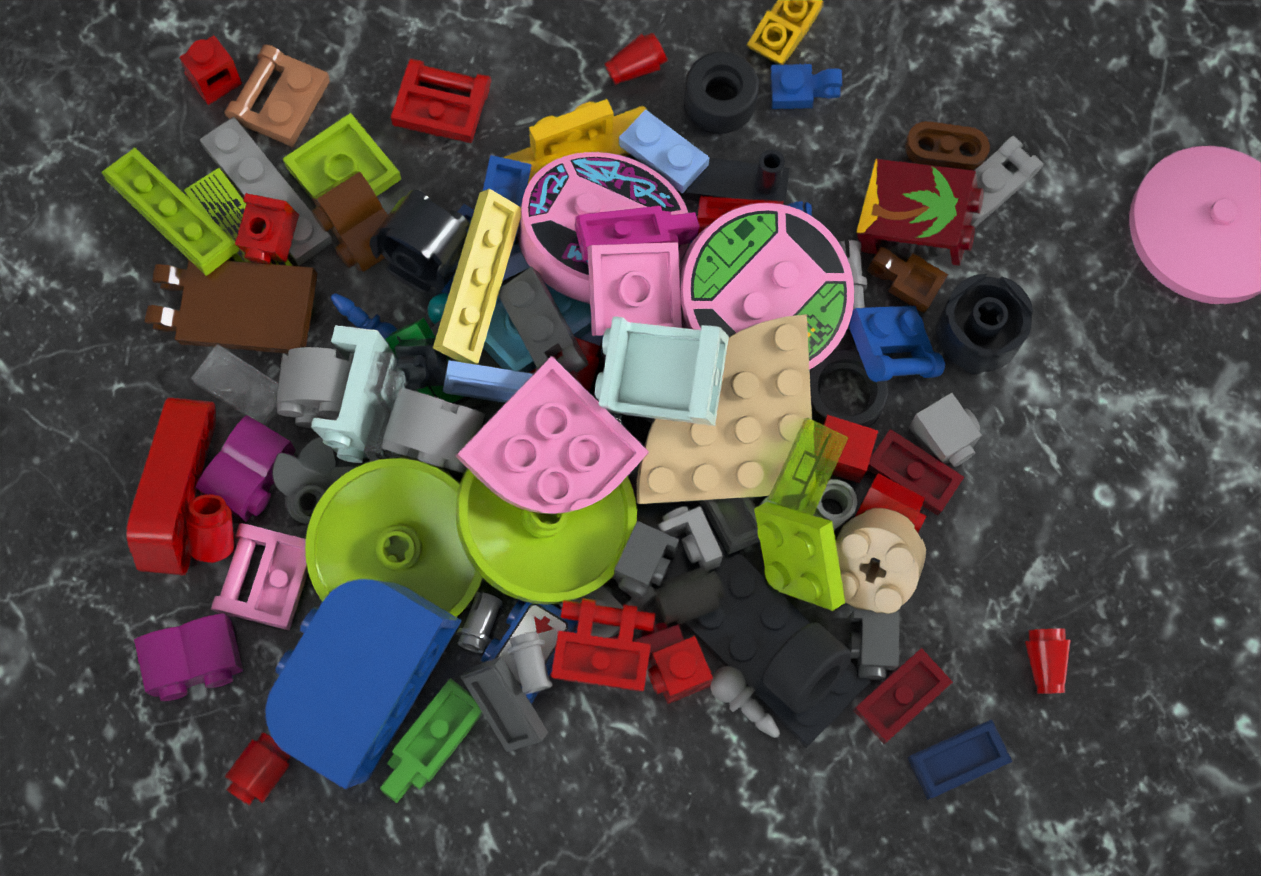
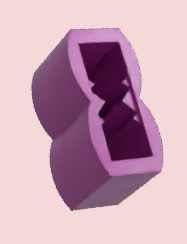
[195,415,296,522]
[134,613,243,701]

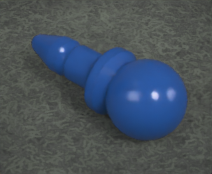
[331,293,398,344]

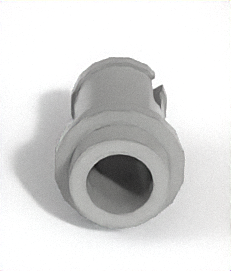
[457,592,503,653]
[508,632,552,694]

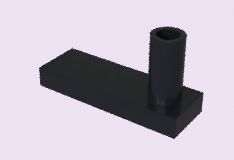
[675,149,790,205]

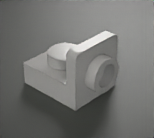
[658,507,723,573]

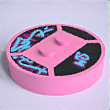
[517,152,689,304]

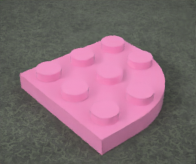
[455,356,649,514]

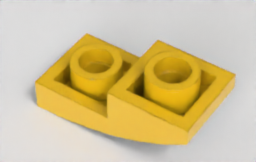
[747,0,823,65]

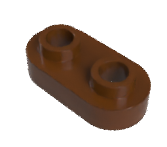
[905,121,990,171]

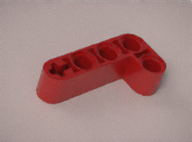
[127,397,216,575]

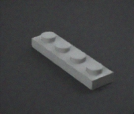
[199,117,333,266]

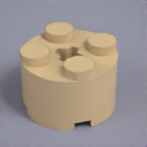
[835,508,926,614]

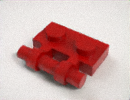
[551,598,655,692]

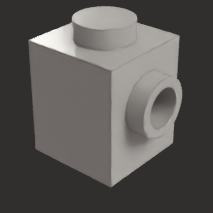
[908,393,982,467]

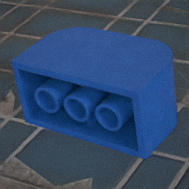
[266,579,462,789]

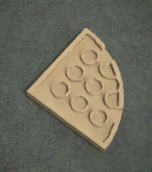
[637,314,815,504]

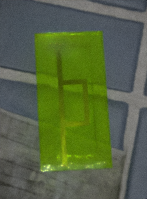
[768,418,849,515]

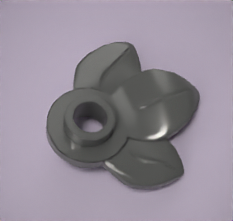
[272,437,356,524]

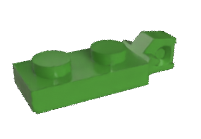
[380,678,483,803]

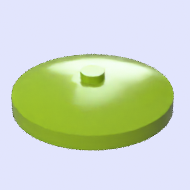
[305,458,483,617]
[455,468,637,604]

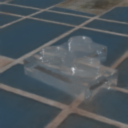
[364,351,411,462]

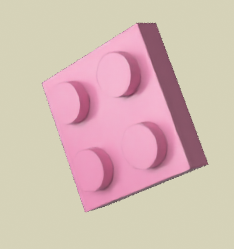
[587,242,682,336]

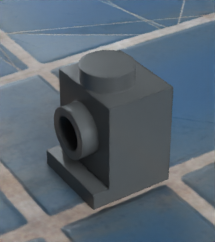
[614,521,679,599]
[847,609,900,680]

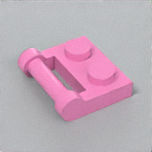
[211,524,308,631]

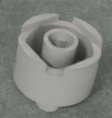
[276,347,354,429]
[381,388,485,473]

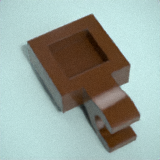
[867,247,949,313]

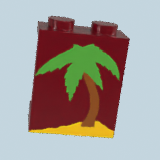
[856,159,984,266]

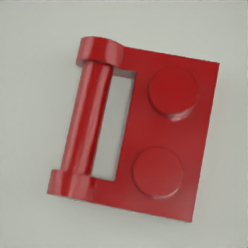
[391,58,491,144]

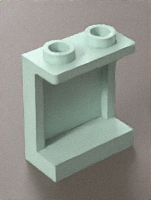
[595,316,729,426]
[311,325,401,463]

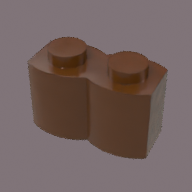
[311,171,388,272]

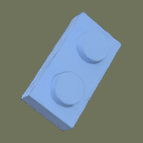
[619,109,710,193]

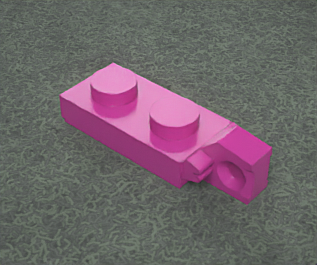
[574,206,699,261]

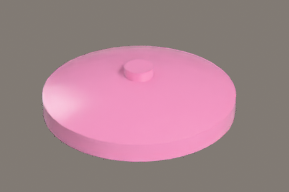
[1129,146,1261,304]

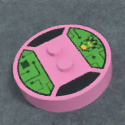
[679,203,854,370]

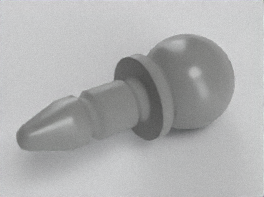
[710,666,780,738]

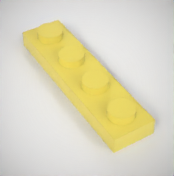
[433,189,521,365]

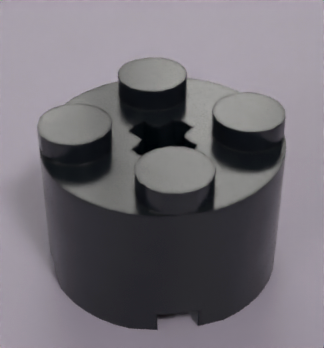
[369,189,470,293]
[936,274,1033,375]

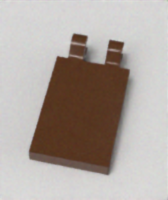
[145,260,318,354]

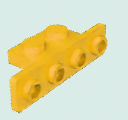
[502,99,647,186]

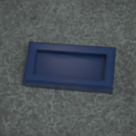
[907,719,1013,800]

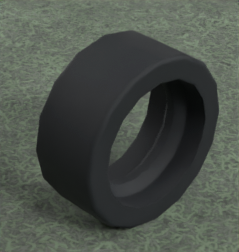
[810,350,888,428]

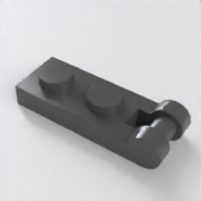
[498,267,589,373]

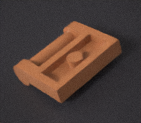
[224,45,330,147]

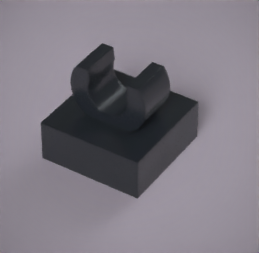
[394,338,448,389]

